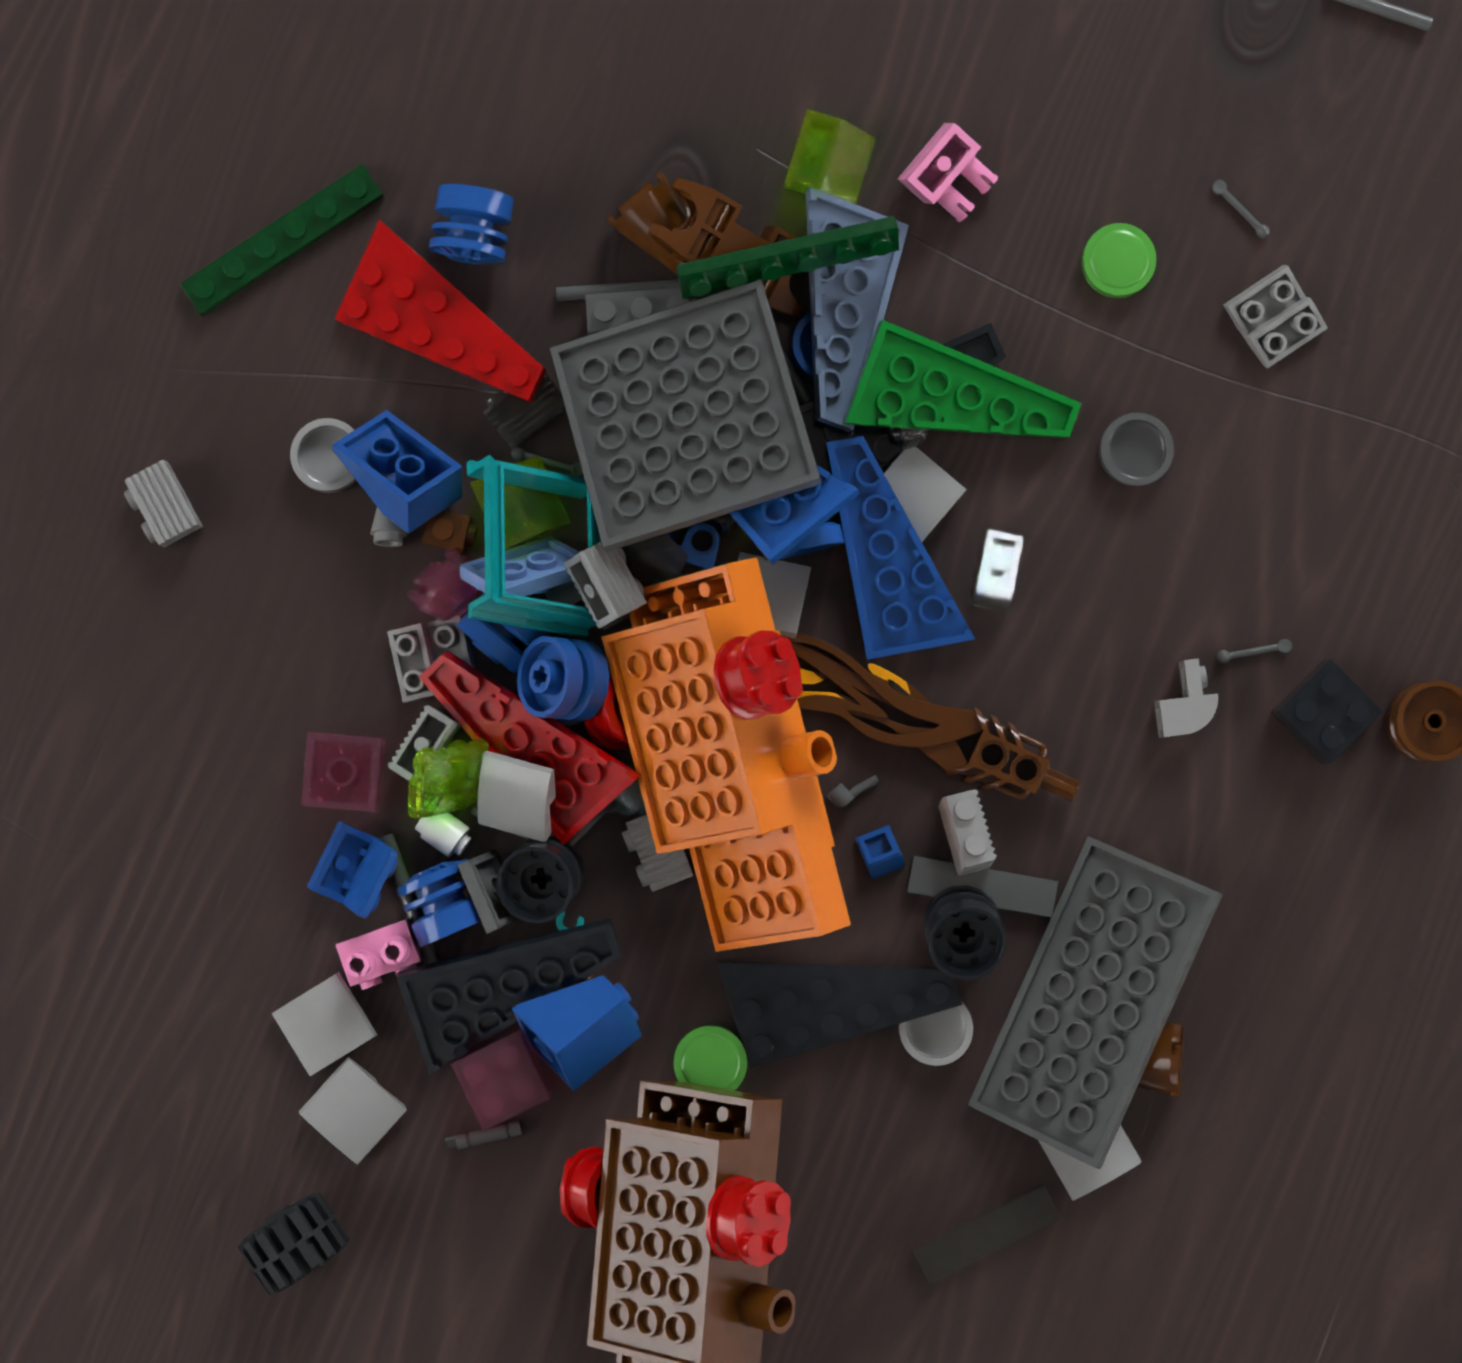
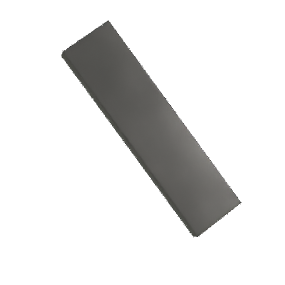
[907,856,1059,917]

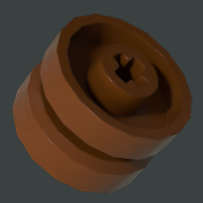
[1385,680,1462,762]

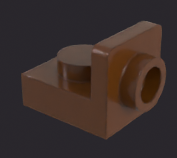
[422,511,478,554]

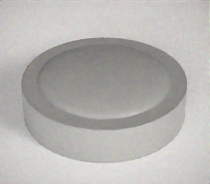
[290,418,356,493]
[899,1002,974,1066]

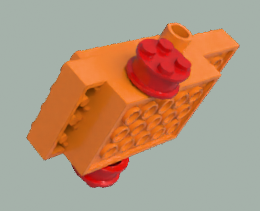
[583,557,851,952]

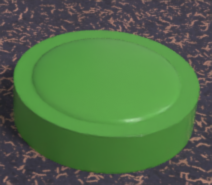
[1081,223,1156,298]
[674,1025,747,1091]

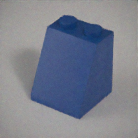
[512,975,642,1091]

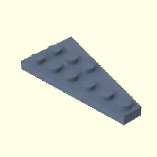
[805,187,909,432]

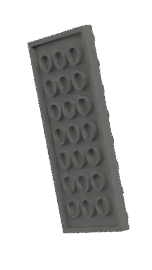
[968,836,1222,1169]

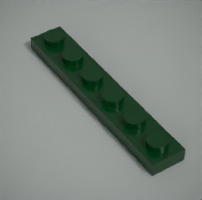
[180,163,384,316]
[676,216,899,299]

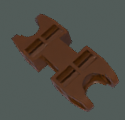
[648,178,804,318]

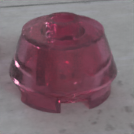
[406,548,478,622]

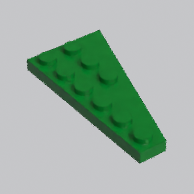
[842,320,1082,439]

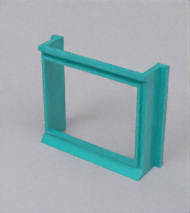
[467,455,601,638]

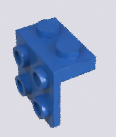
[307,820,397,919]

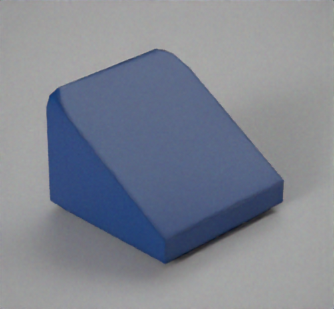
[855,825,905,879]

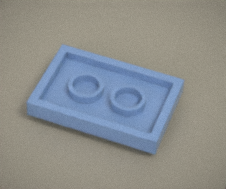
[460,536,579,596]

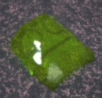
[408,738,489,818]

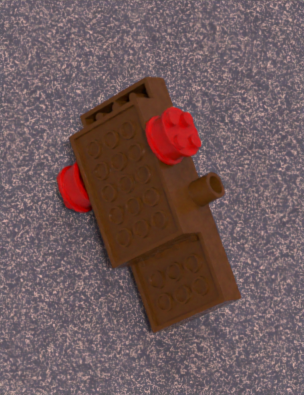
[560,1079,796,1363]

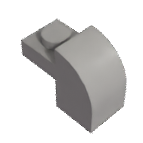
[1154,658,1218,738]

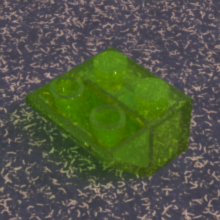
[785,109,876,204]
[470,456,571,550]

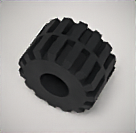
[238,1192,350,1295]

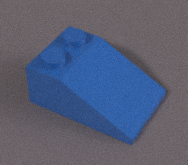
[332,410,462,534]

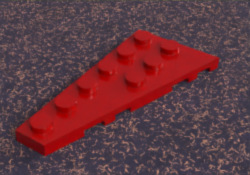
[335,219,547,404]
[419,651,641,845]

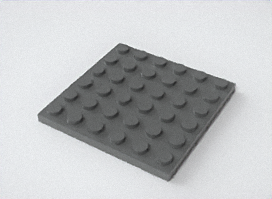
[550,279,822,552]

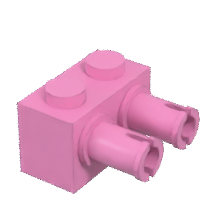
[898,123,998,222]
[336,919,423,990]

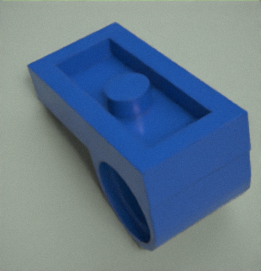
[642,523,720,570]

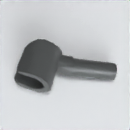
[827,775,879,808]

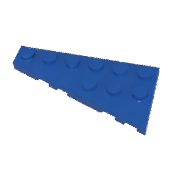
[826,435,975,660]
[729,466,860,565]

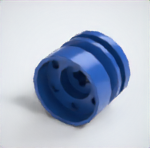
[429,184,514,264]
[395,858,481,947]

